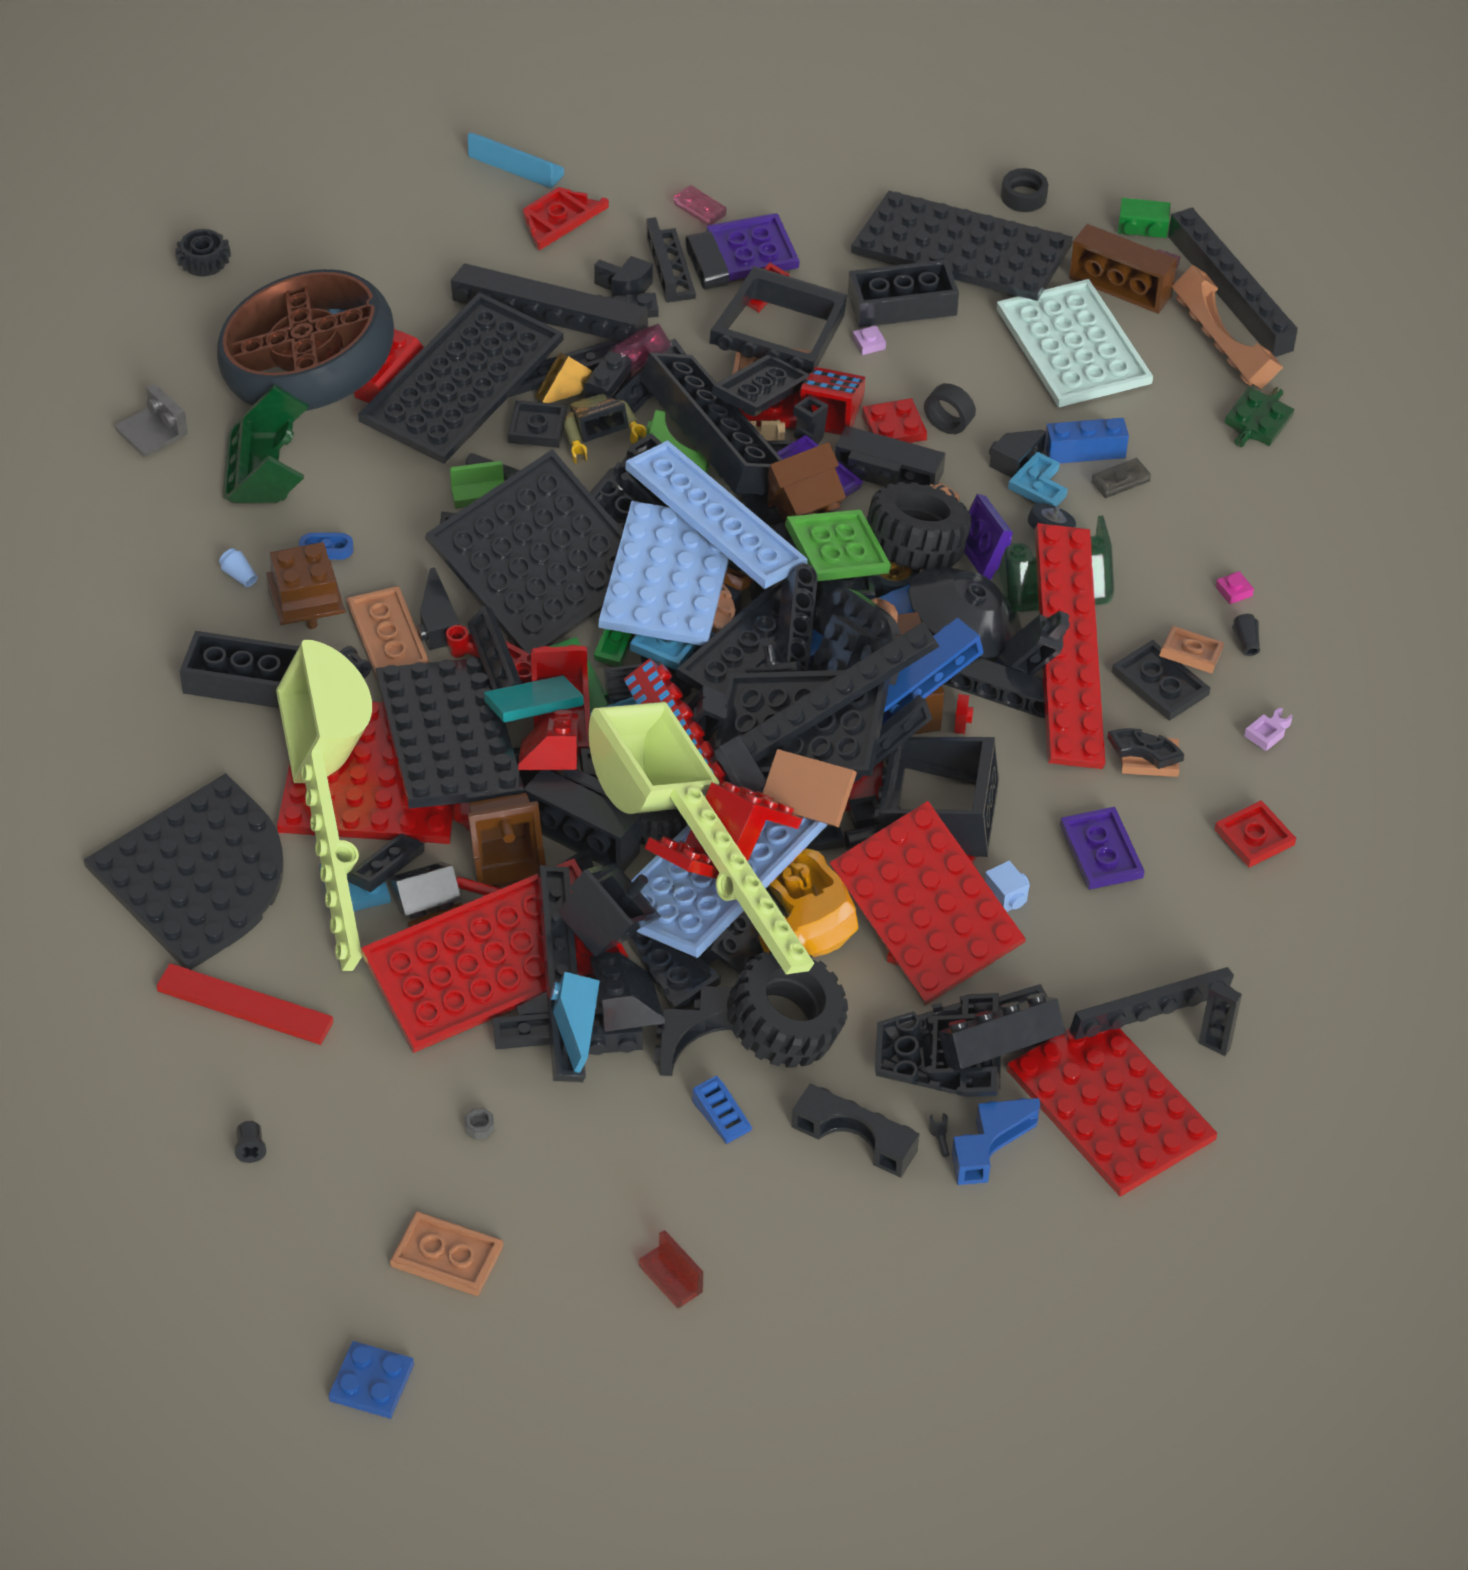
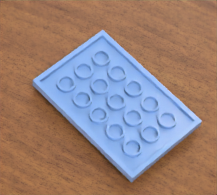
[598,501,729,646]

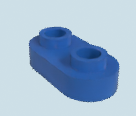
[299,533,354,560]

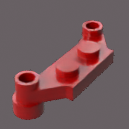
[446,625,532,683]

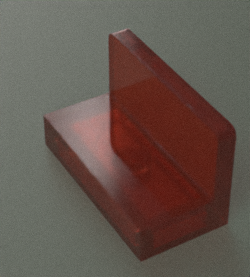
[639,1230,703,1309]

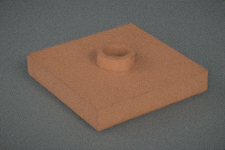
[1159,626,1225,674]

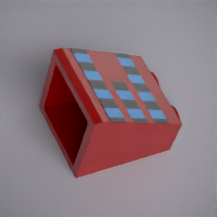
[800,367,866,435]

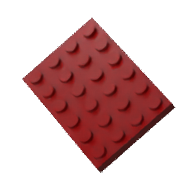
[830,801,1026,1005]
[1006,1028,1217,1197]

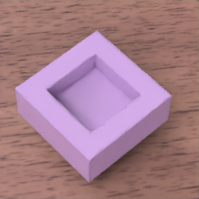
[852,326,886,355]

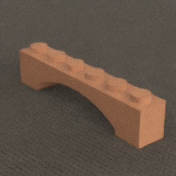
[1172,265,1283,389]

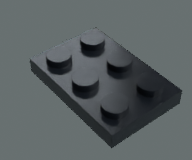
[1112,640,1211,721]

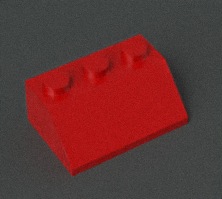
[354,329,424,403]
[518,710,578,770]

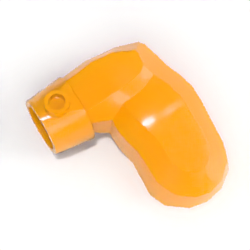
[759,849,859,957]

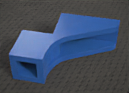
[952,1098,1040,1185]

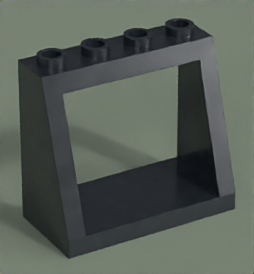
[875,737,999,857]

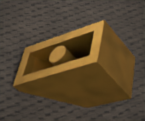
[534,352,593,403]

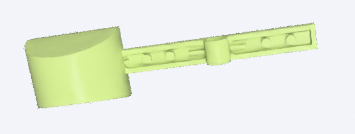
[276,640,372,971]
[589,702,814,974]

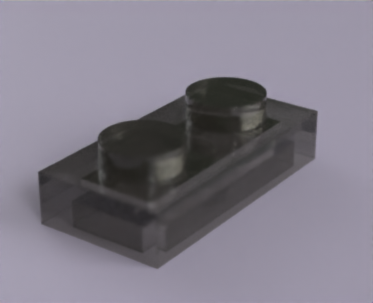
[1091,457,1151,499]

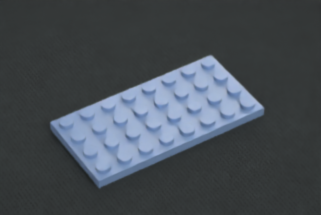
[631,782,828,958]

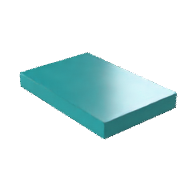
[484,675,584,722]

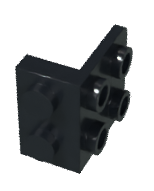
[699,913,764,974]

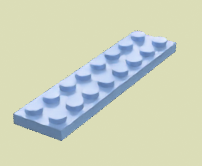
[626,441,807,589]

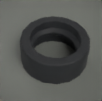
[1001,168,1049,212]
[924,383,976,435]

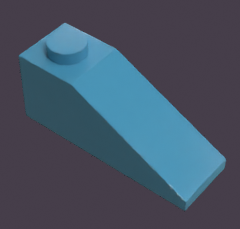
[550,972,600,1073]

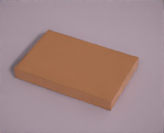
[763,749,857,828]
[390,1211,503,1296]

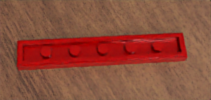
[156,963,334,1045]

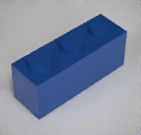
[1044,418,1129,463]

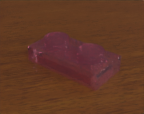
[674,185,727,225]

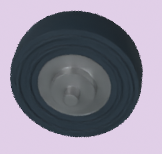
[1027,503,1076,530]

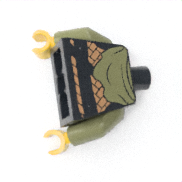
[564,394,647,464]

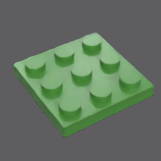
[785,509,891,581]

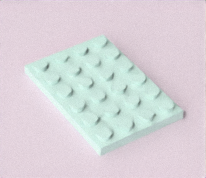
[996,279,1153,408]

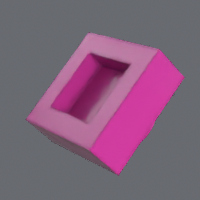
[1215,571,1254,604]

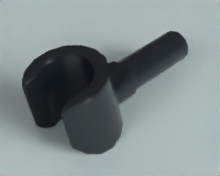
[929,1113,949,1157]

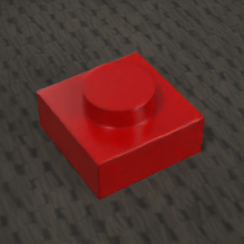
[954,694,974,734]

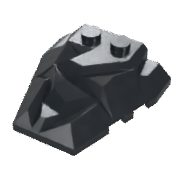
[592,433,669,531]
[875,993,1002,1097]

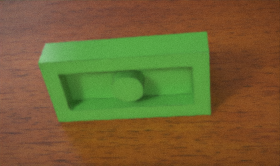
[450,461,504,509]

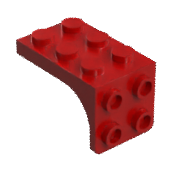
[531,645,590,753]

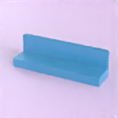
[468,132,564,189]

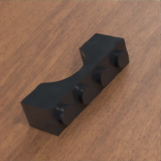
[792,1083,920,1178]

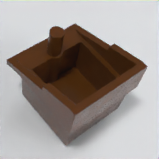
[767,442,846,522]
[266,542,346,629]
[468,793,546,887]

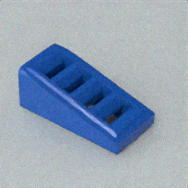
[692,1076,752,1144]

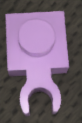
[1244,708,1293,751]

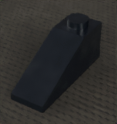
[417,567,460,651]

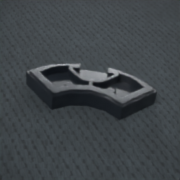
[1107,728,1185,769]

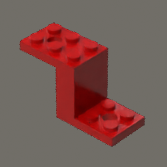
[645,781,803,879]

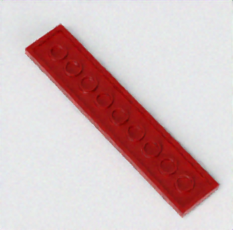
[1035,523,1106,769]

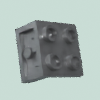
[115,383,188,457]

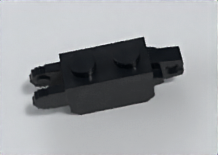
[995,610,1070,676]

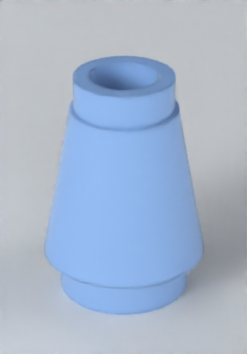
[219,548,258,588]

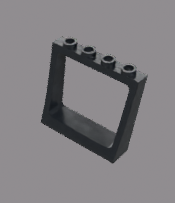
[709,266,847,374]

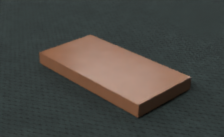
[346,586,430,681]

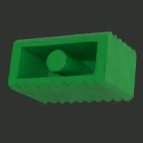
[1118,198,1171,239]

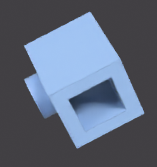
[984,860,1030,912]

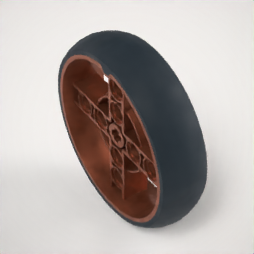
[217,269,394,411]

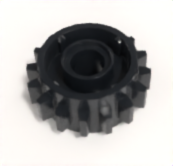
[175,229,231,276]

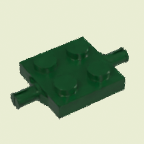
[1224,386,1295,447]

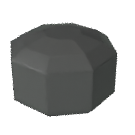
[465,1108,494,1139]

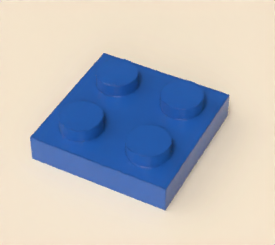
[329,1341,414,1419]

